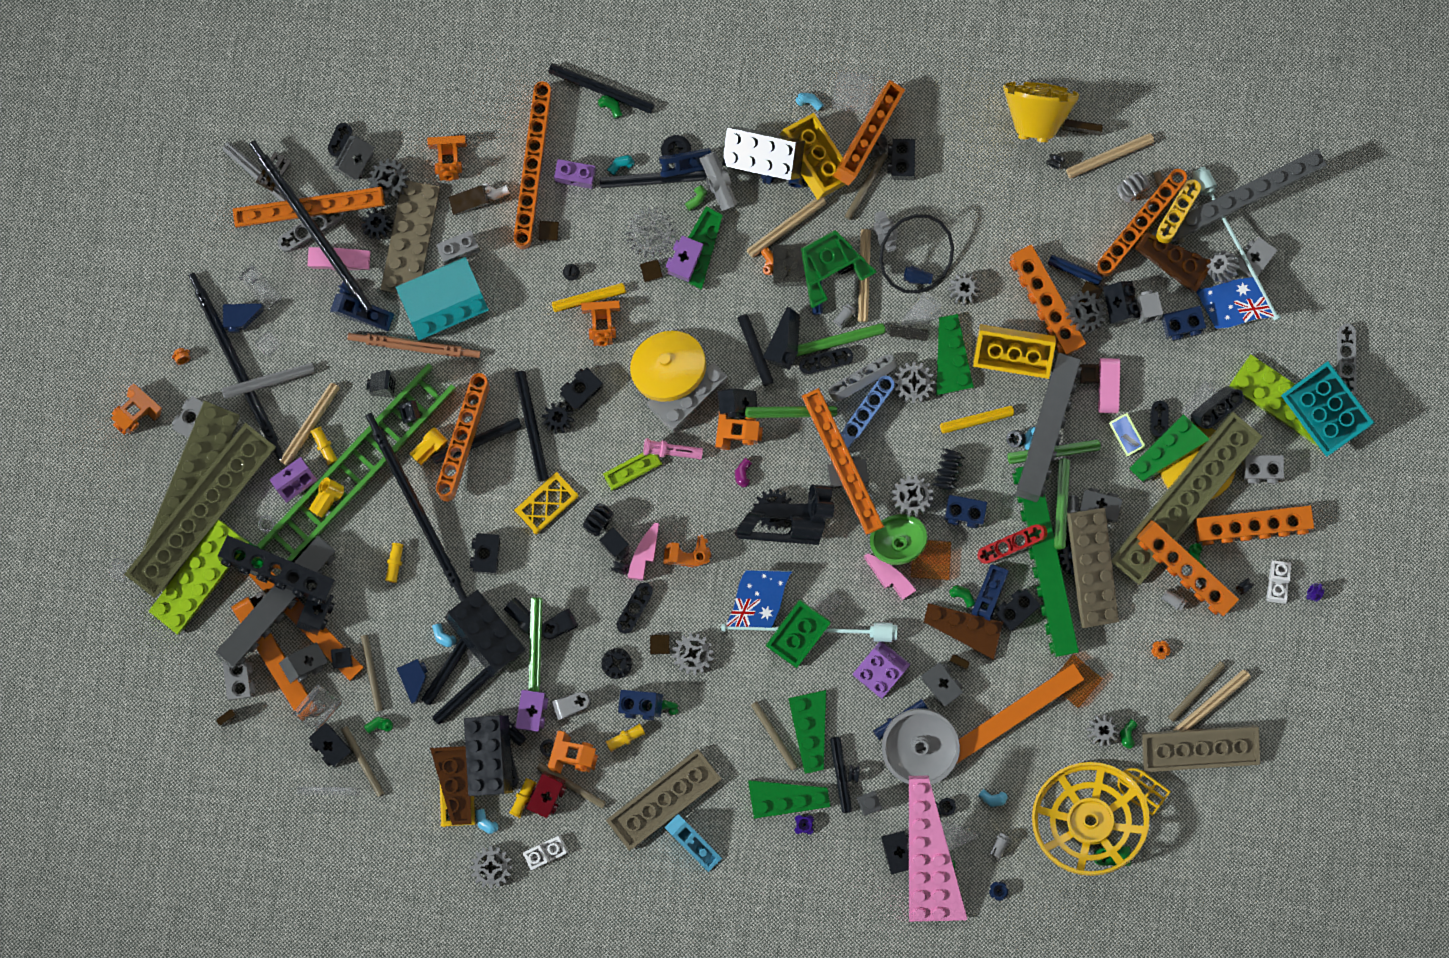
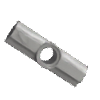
[699,152,737,211]

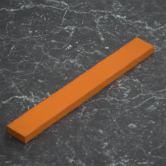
[232,187,385,228]
[801,388,884,535]
[249,571,364,681]
[956,663,1084,764]

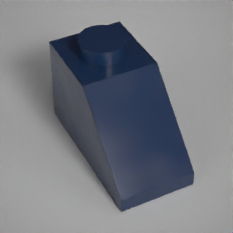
[223,303,264,333]
[396,659,428,705]

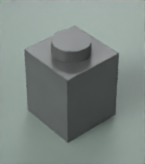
[856,791,882,816]

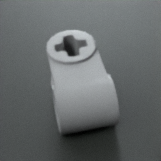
[551,692,590,720]

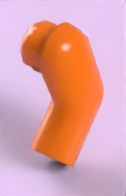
[760,247,778,275]

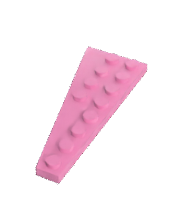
[909,775,967,922]

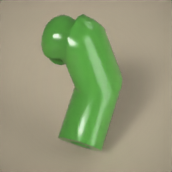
[685,185,707,211]

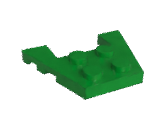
[801,230,877,308]

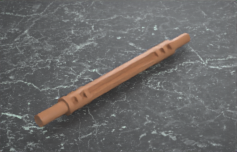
[347,333,481,358]

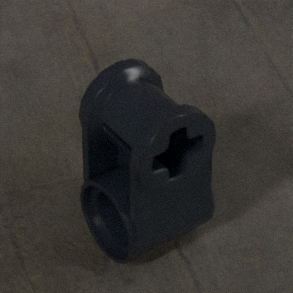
[541,608,579,640]

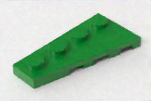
[680,206,723,291]
[936,314,974,396]
[1129,414,1209,483]
[788,690,826,774]
[748,780,830,819]

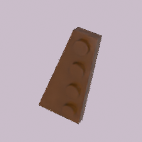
[1135,233,1211,293]
[923,603,1003,660]
[430,746,472,825]

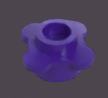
[1306,583,1325,602]
[794,815,814,835]

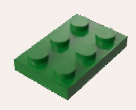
[765,599,831,668]

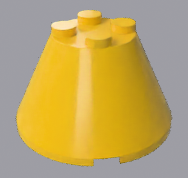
[1003,81,1079,143]

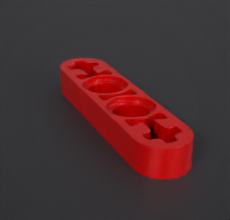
[977,524,1048,564]

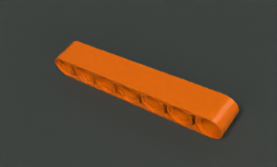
[1097,168,1187,277]
[436,373,490,502]
[231,597,317,719]

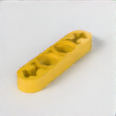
[1156,179,1201,243]

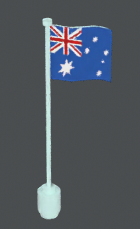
[1192,166,1281,329]
[721,570,897,642]

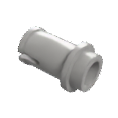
[833,304,856,329]
[1161,589,1187,611]
[990,832,1011,859]

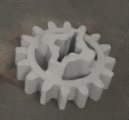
[873,210,898,253]
[894,361,935,404]
[892,475,933,517]
[672,633,714,675]
[470,846,513,889]

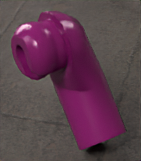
[734,458,752,487]

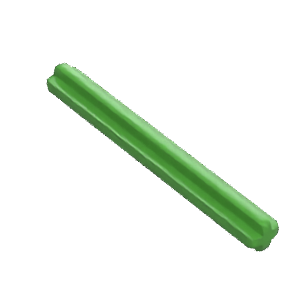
[796,323,885,357]
[745,406,837,418]
[1007,439,1101,464]
[1054,458,1070,550]
[528,597,542,692]

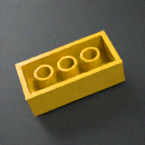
[779,113,846,200]
[973,324,1056,379]

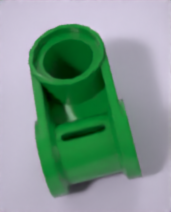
[1093,846,1131,866]

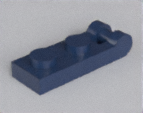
[659,148,711,177]
[972,564,1009,621]

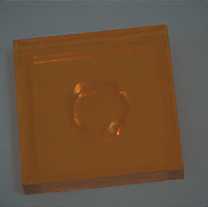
[911,540,951,580]
[1056,654,1103,708]

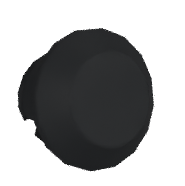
[563,264,580,281]

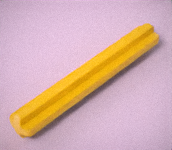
[552,283,626,312]
[940,406,1014,434]

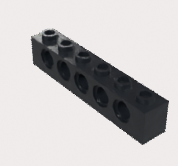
[218,535,336,605]

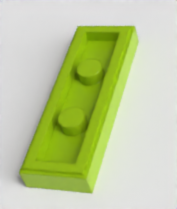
[603,447,662,491]

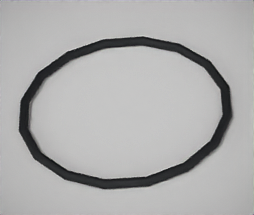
[879,214,954,294]

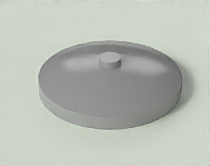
[882,708,960,784]

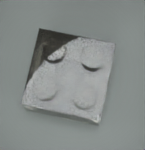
[773,243,809,287]

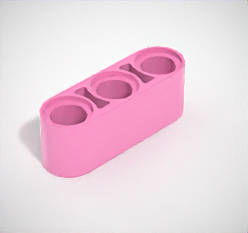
[1098,358,1120,413]

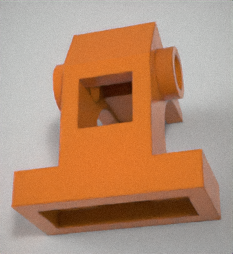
[427,135,467,181]
[581,300,620,347]
[111,383,162,435]
[715,411,763,450]
[663,535,711,568]
[548,731,598,774]

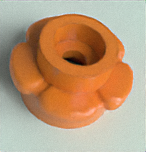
[172,348,191,365]
[1151,641,1171,660]

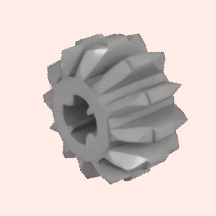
[1117,172,1150,202]
[1207,250,1240,283]
[948,273,981,305]
[1086,714,1120,747]

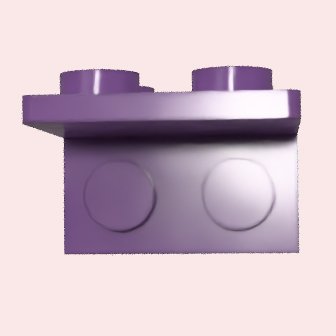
[853,642,910,698]

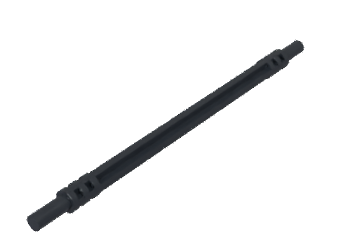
[249,140,373,311]
[188,272,284,461]
[365,412,467,601]

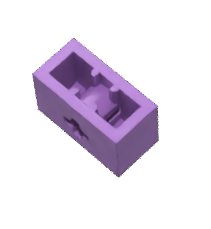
[554,159,596,189]
[666,236,703,282]
[269,457,317,503]
[515,690,548,732]

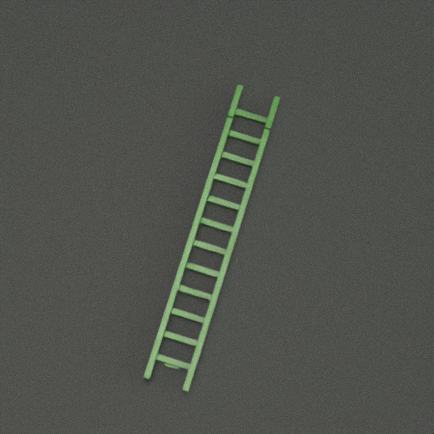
[257,363,456,562]

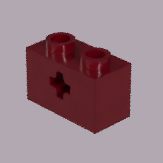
[526,771,567,818]

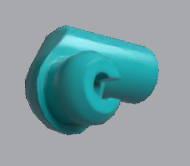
[607,155,635,176]

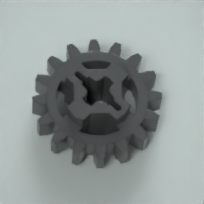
[368,158,410,200]
[1065,291,1107,333]

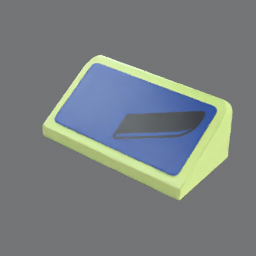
[1109,413,1145,456]

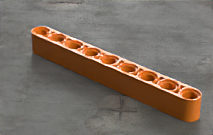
[514,81,552,249]

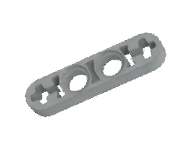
[278,212,344,252]
[1337,324,1357,394]
[828,354,897,401]

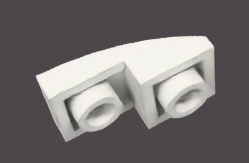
[1266,560,1291,604]
[523,835,569,870]

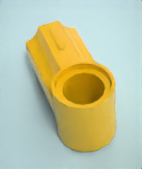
[409,427,449,466]
[309,477,344,518]

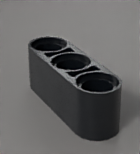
[1191,386,1244,429]

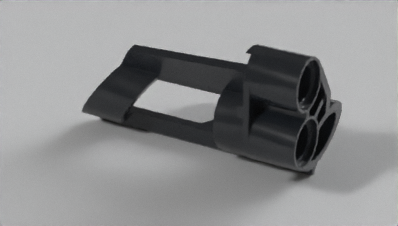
[735,484,834,545]

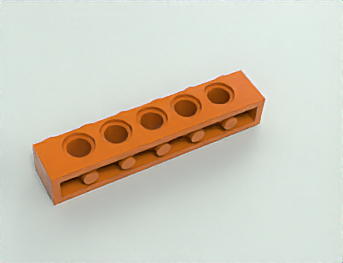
[833,80,905,186]
[1009,244,1086,355]
[1194,506,1314,546]
[1136,520,1239,617]

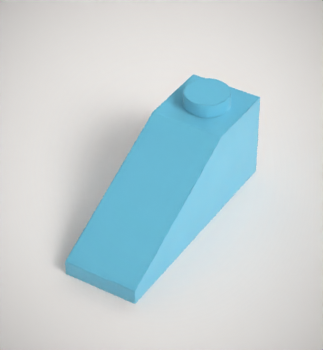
[664,814,722,872]

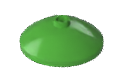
[870,514,928,565]

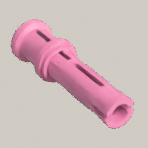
[643,438,703,460]

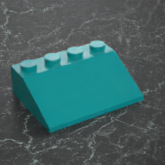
[396,257,489,341]
[1281,361,1376,457]

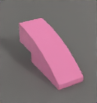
[308,247,371,270]
[628,523,659,581]
[864,553,916,601]

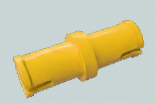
[310,426,338,466]
[385,543,404,583]
[605,723,645,752]
[509,778,537,818]

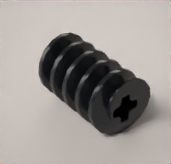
[933,448,965,491]

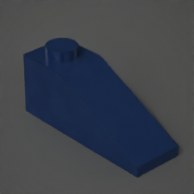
[330,294,394,332]

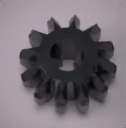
[361,208,394,241]
[542,402,574,435]
[583,503,614,537]

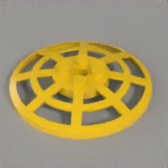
[1032,762,1150,876]

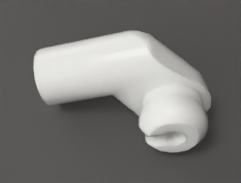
[483,183,510,200]

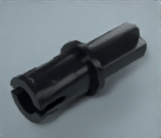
[496,712,526,746]

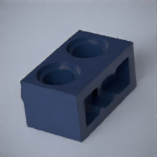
[1161,306,1206,341]
[944,495,987,529]
[618,690,663,721]

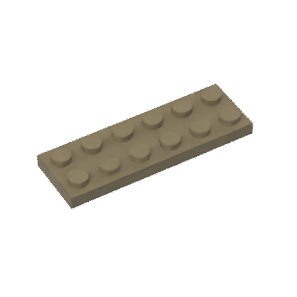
[380,181,440,294]
[1067,507,1119,628]
[1142,725,1260,772]
[606,749,722,851]

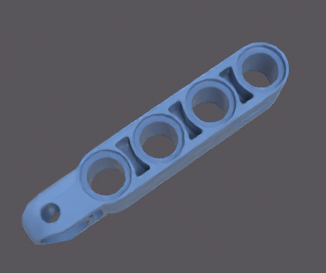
[840,376,894,449]

